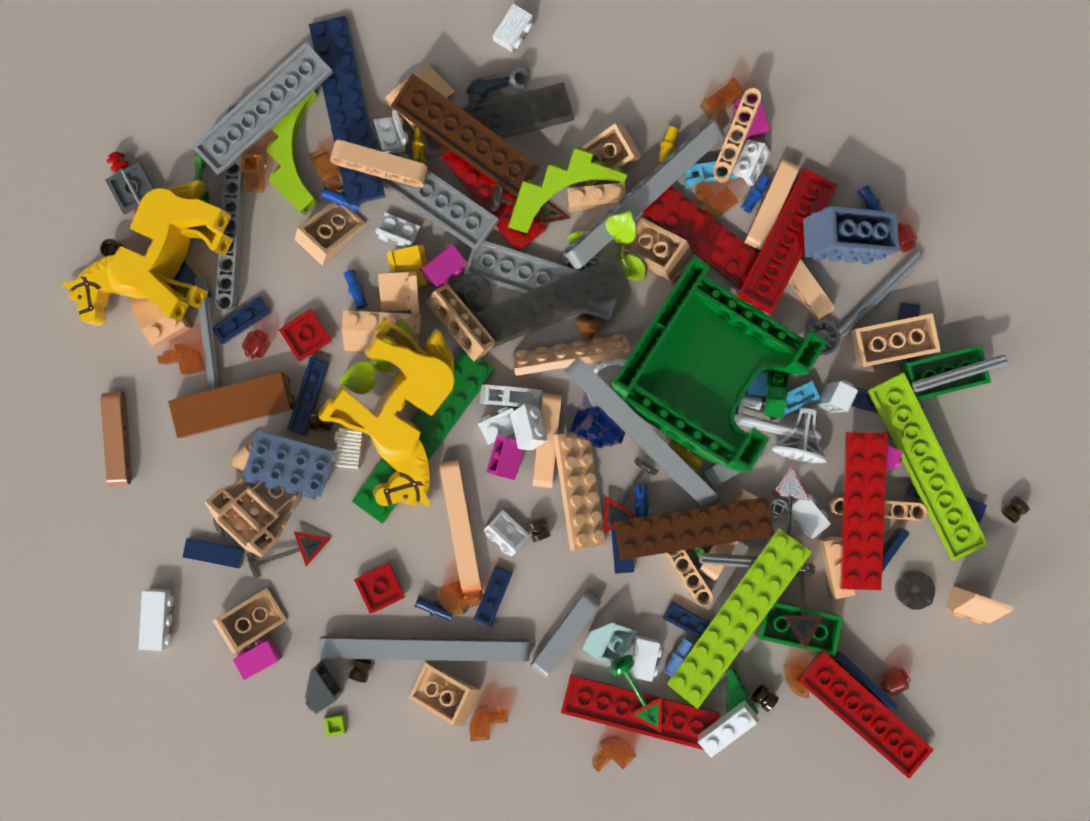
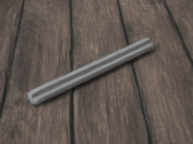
[838,251,923,336]
[195,276,220,390]

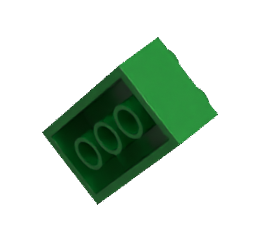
[899,345,991,400]
[755,601,843,656]

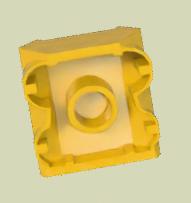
[386,245,431,287]

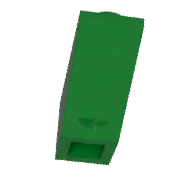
[764,370,789,418]
[726,666,759,721]

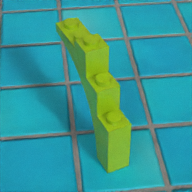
[266,91,318,216]
[508,147,627,233]

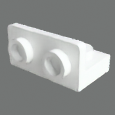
[373,110,408,154]
[733,139,770,187]
[375,212,421,248]
[478,406,514,445]
[484,510,530,556]

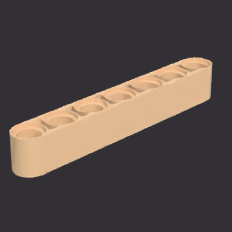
[439,459,482,593]

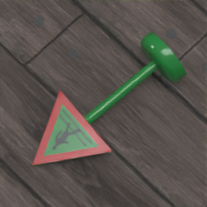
[609,655,662,733]

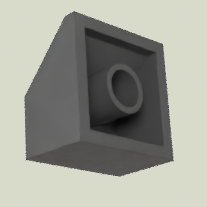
[305,660,343,714]

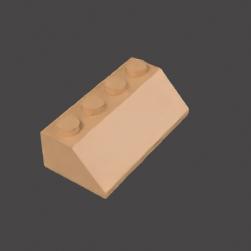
[342,310,423,352]

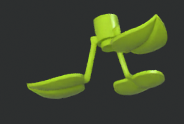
[567,210,646,281]
[339,319,415,406]

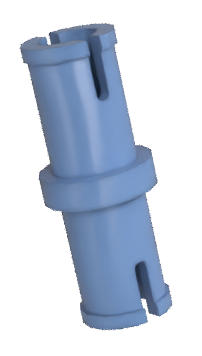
[663,638,693,677]

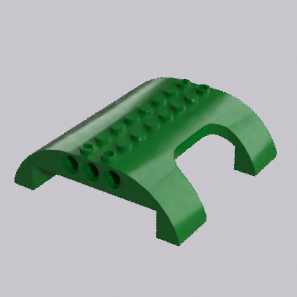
[611,257,828,472]

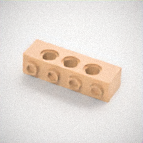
[426,283,496,361]

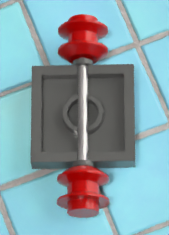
[105,151,155,215]

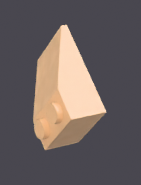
[385,65,455,131]
[570,123,642,186]
[295,202,366,266]
[620,218,692,282]
[129,298,192,348]
[946,586,1013,624]
[212,588,287,653]
[408,663,480,726]

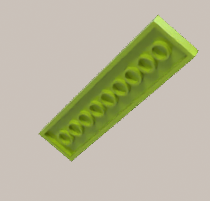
[867,372,988,562]
[667,528,812,709]

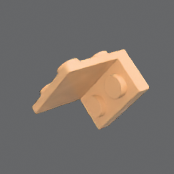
[378,271,420,314]

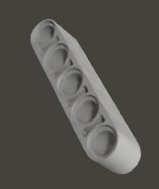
[530,590,601,678]

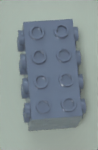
[803,206,899,264]
[243,430,334,500]

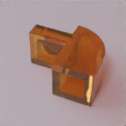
[309,146,344,191]
[241,152,266,193]
[695,181,739,216]
[157,344,205,376]
[437,581,484,615]
[783,663,809,698]
[469,704,509,741]
[592,736,637,772]

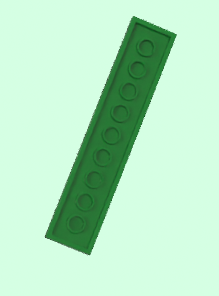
[352,349,495,524]

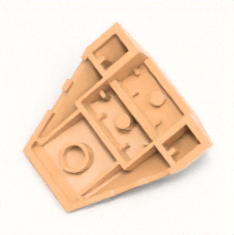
[205,479,303,557]

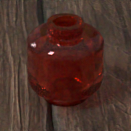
[898,223,918,253]
[241,330,271,359]
[880,666,911,696]

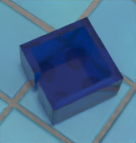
[570,406,625,448]

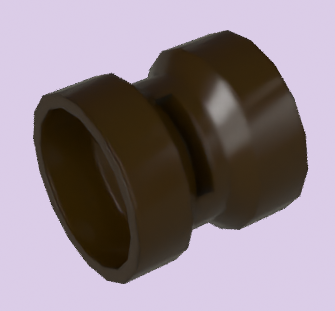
[100,239,126,257]
[310,411,333,431]
[1001,497,1030,524]
[526,518,551,542]
[348,659,373,683]
[751,684,779,712]

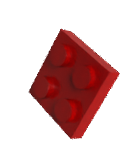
[279,309,333,362]
[354,562,406,614]

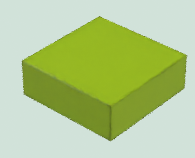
[323,713,347,737]

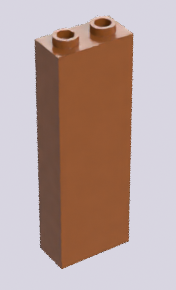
[168,372,295,438]

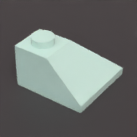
[583,622,637,664]

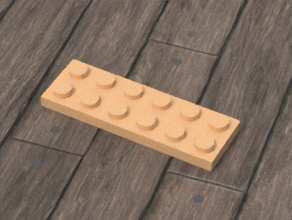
[513,334,631,376]
[553,430,606,551]

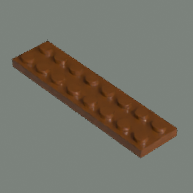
[390,73,540,198]
[614,497,774,560]

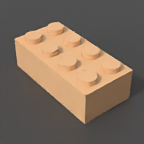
[850,313,941,368]

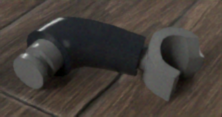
[466,67,530,110]

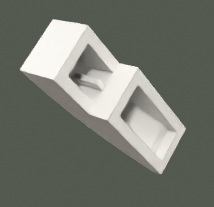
[479,384,543,409]

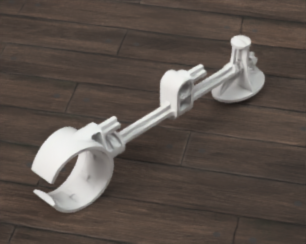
[588,357,827,464]

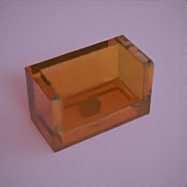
[700,77,745,119]

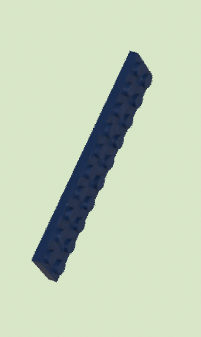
[309,16,386,206]

